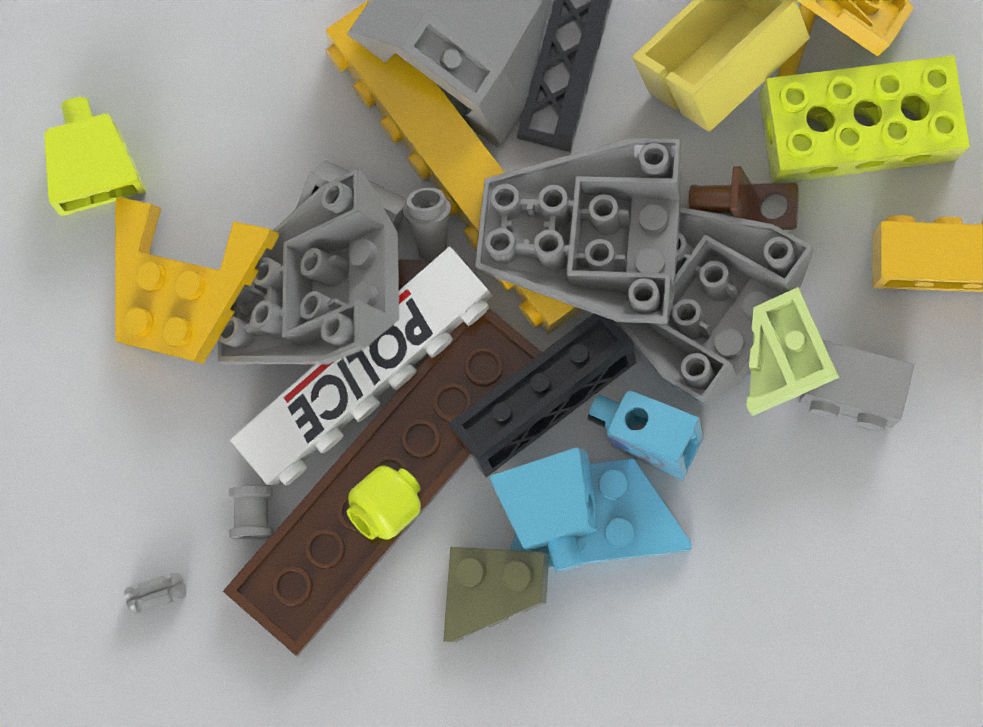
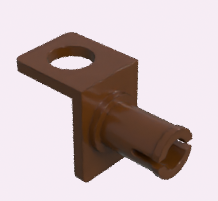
[689,166,799,230]

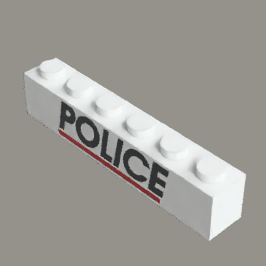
[230,246,493,486]

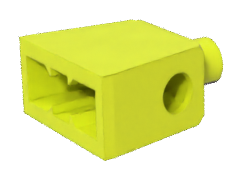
[44,97,147,216]

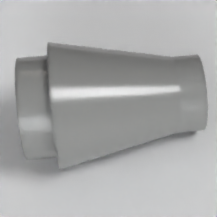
[403,187,451,260]

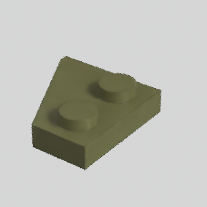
[443,547,550,642]

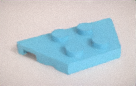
[510,459,692,568]

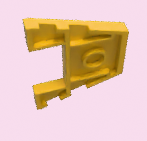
[797,0,914,57]
[115,197,279,364]

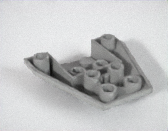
[347,0,551,147]
[475,138,681,324]
[218,169,399,365]
[616,207,814,405]

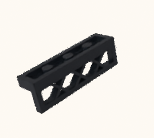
[517,0,612,152]
[448,313,637,478]

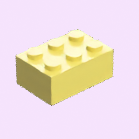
[632,0,810,132]

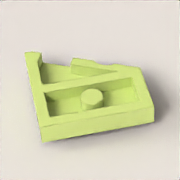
[746,287,839,416]

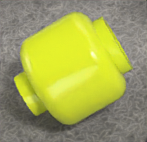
[347,466,421,540]

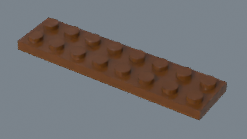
[223,308,542,656]

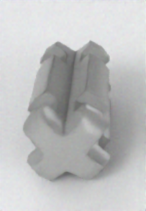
[124,572,186,613]

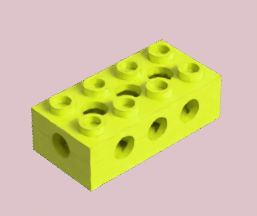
[759,55,970,183]

